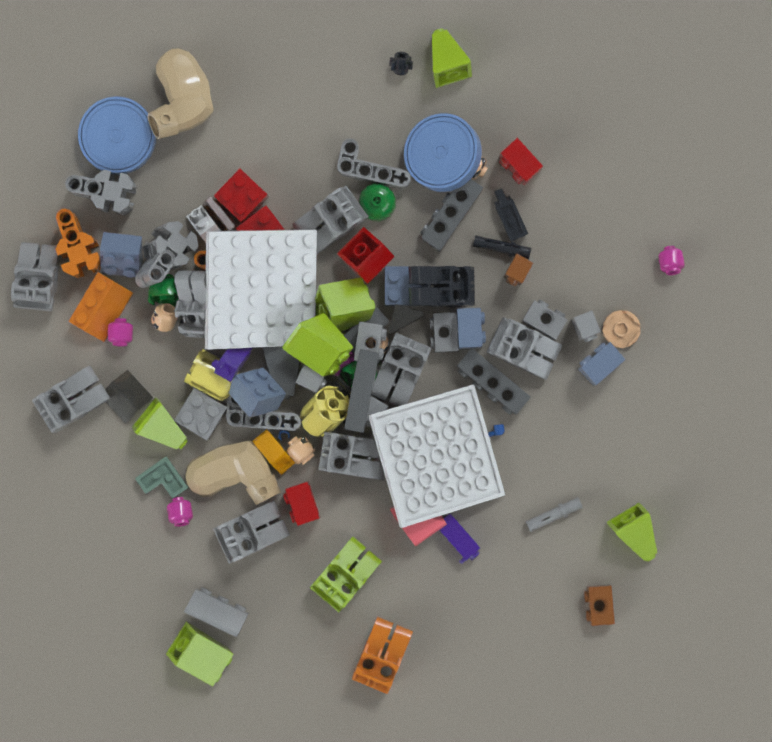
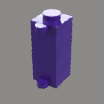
[212,348,253,382]
[440,513,480,564]

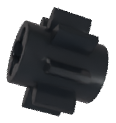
[389,51,413,76]

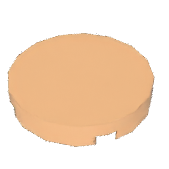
[602,310,641,348]

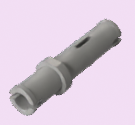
[526,497,583,532]

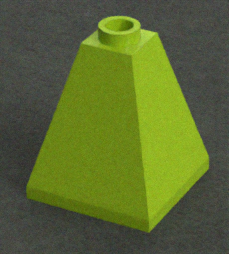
[432,29,472,88]
[132,397,188,449]
[607,503,657,561]

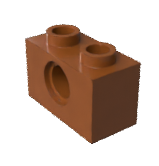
[503,254,533,287]
[584,584,615,626]

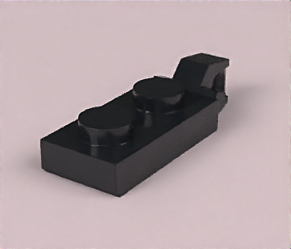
[494,188,528,242]

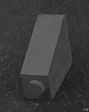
[263,346,300,400]

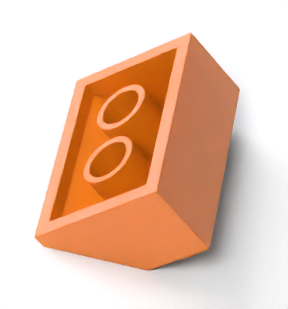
[68,272,133,342]

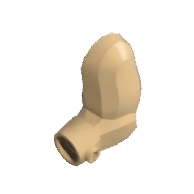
[148,48,213,139]
[185,440,281,505]

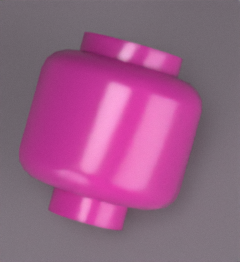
[658,246,685,275]
[108,318,133,347]
[167,497,193,527]

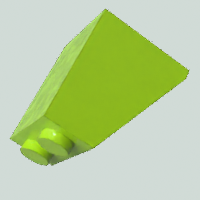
[315,278,375,332]
[282,313,353,376]
[166,621,234,687]

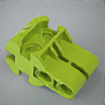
[309,536,382,613]

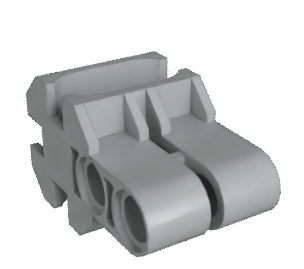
[65,170,137,216]
[292,186,368,255]
[135,221,198,288]
[11,242,61,311]
[174,270,206,338]
[487,317,563,380]
[372,333,431,406]
[32,366,110,433]
[319,432,385,480]
[213,501,290,563]

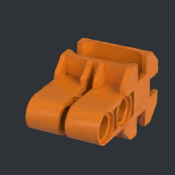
[55,209,101,279]
[352,616,413,694]

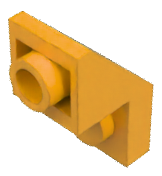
[252,429,295,475]

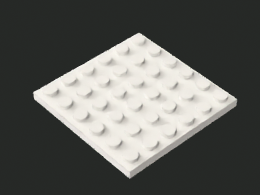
[205,229,317,349]
[368,384,505,528]

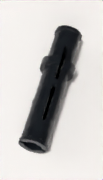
[473,235,532,259]

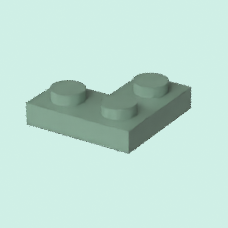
[135,456,189,499]

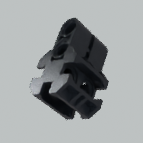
[408,266,475,307]

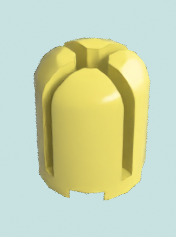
[184,349,239,401]
[300,386,350,437]

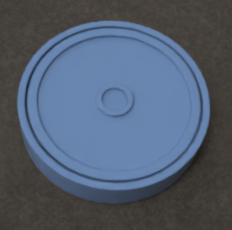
[78,96,156,175]
[404,113,482,192]

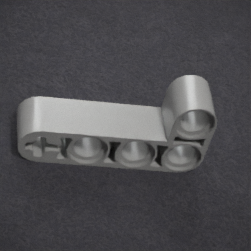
[337,139,411,189]
[226,395,303,431]

